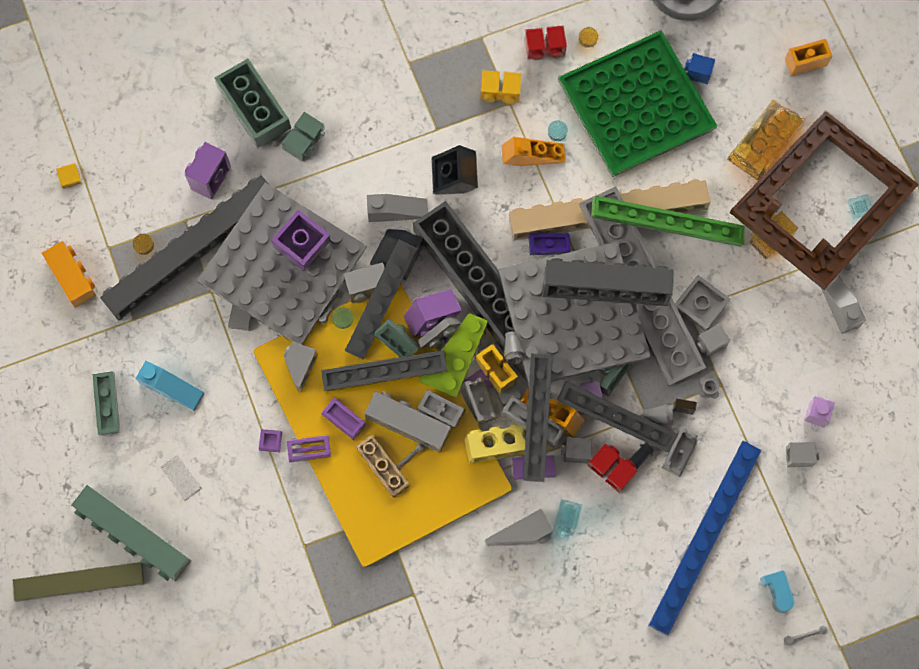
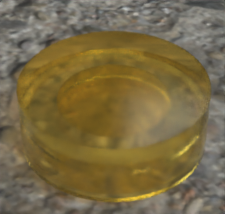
[579,27,598,47]
[133,234,154,255]

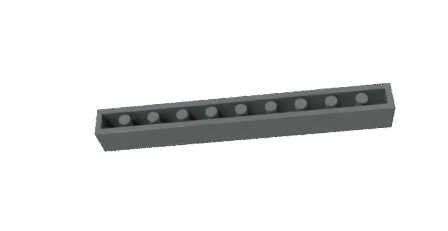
[100,175,270,321]

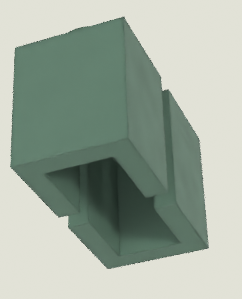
[282,112,325,161]

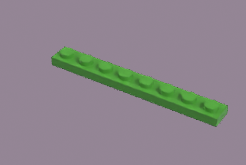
[591,196,745,247]

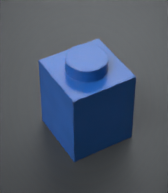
[684,53,716,85]

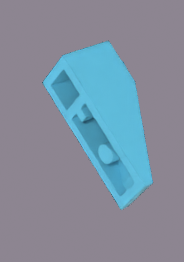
[135,360,204,411]

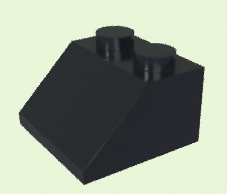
[432,145,478,195]
[370,229,424,280]

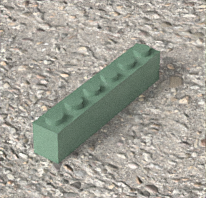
[71,485,191,581]

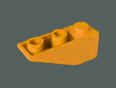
[501,137,566,166]

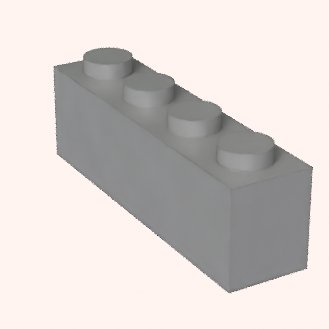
[364,391,451,453]

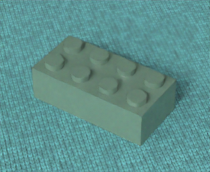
[214,58,291,148]

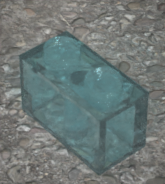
[553,499,582,538]

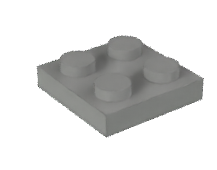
[675,275,730,331]

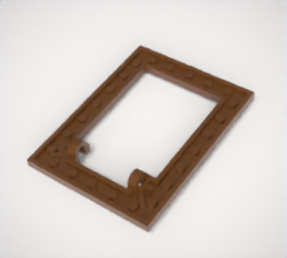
[729,111,919,290]

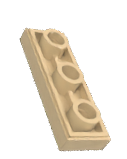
[356,435,410,498]

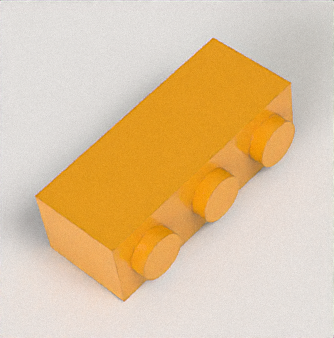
[42,241,97,308]

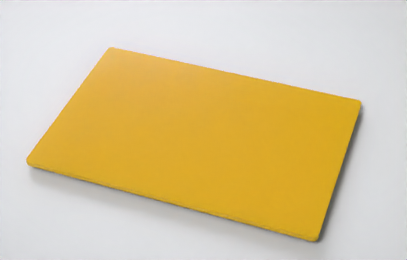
[253,283,512,567]

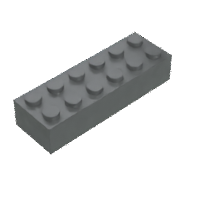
[543,258,674,306]

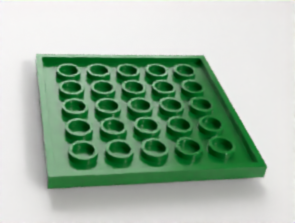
[558,30,717,177]

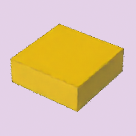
[56,163,82,189]

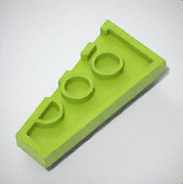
[418,313,489,398]

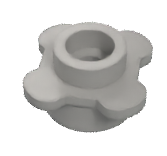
[699,377,720,399]

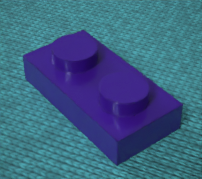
[528,233,571,255]

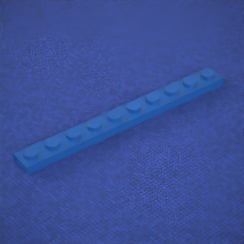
[648,441,762,636]

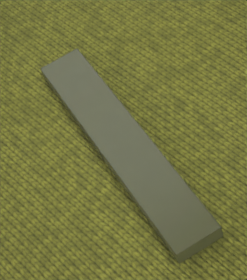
[13,562,144,601]

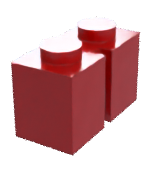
[524,25,567,60]
[587,443,637,493]

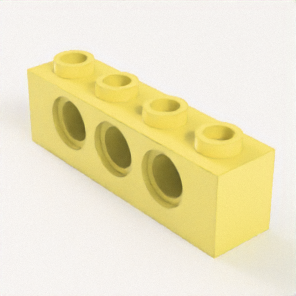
[464,424,552,464]

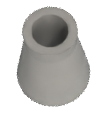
[504,332,525,364]
[643,404,673,425]

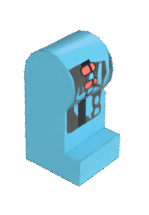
[760,570,794,613]

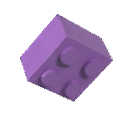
[185,142,231,200]
[271,210,330,271]
[404,289,461,338]

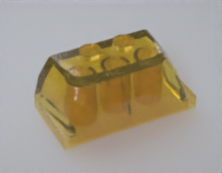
[727,100,806,181]

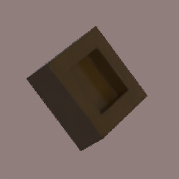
[673,398,697,415]

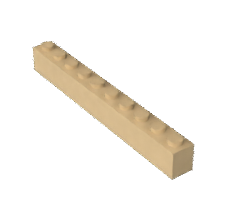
[509,179,711,241]

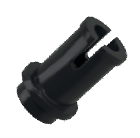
[629,442,654,469]

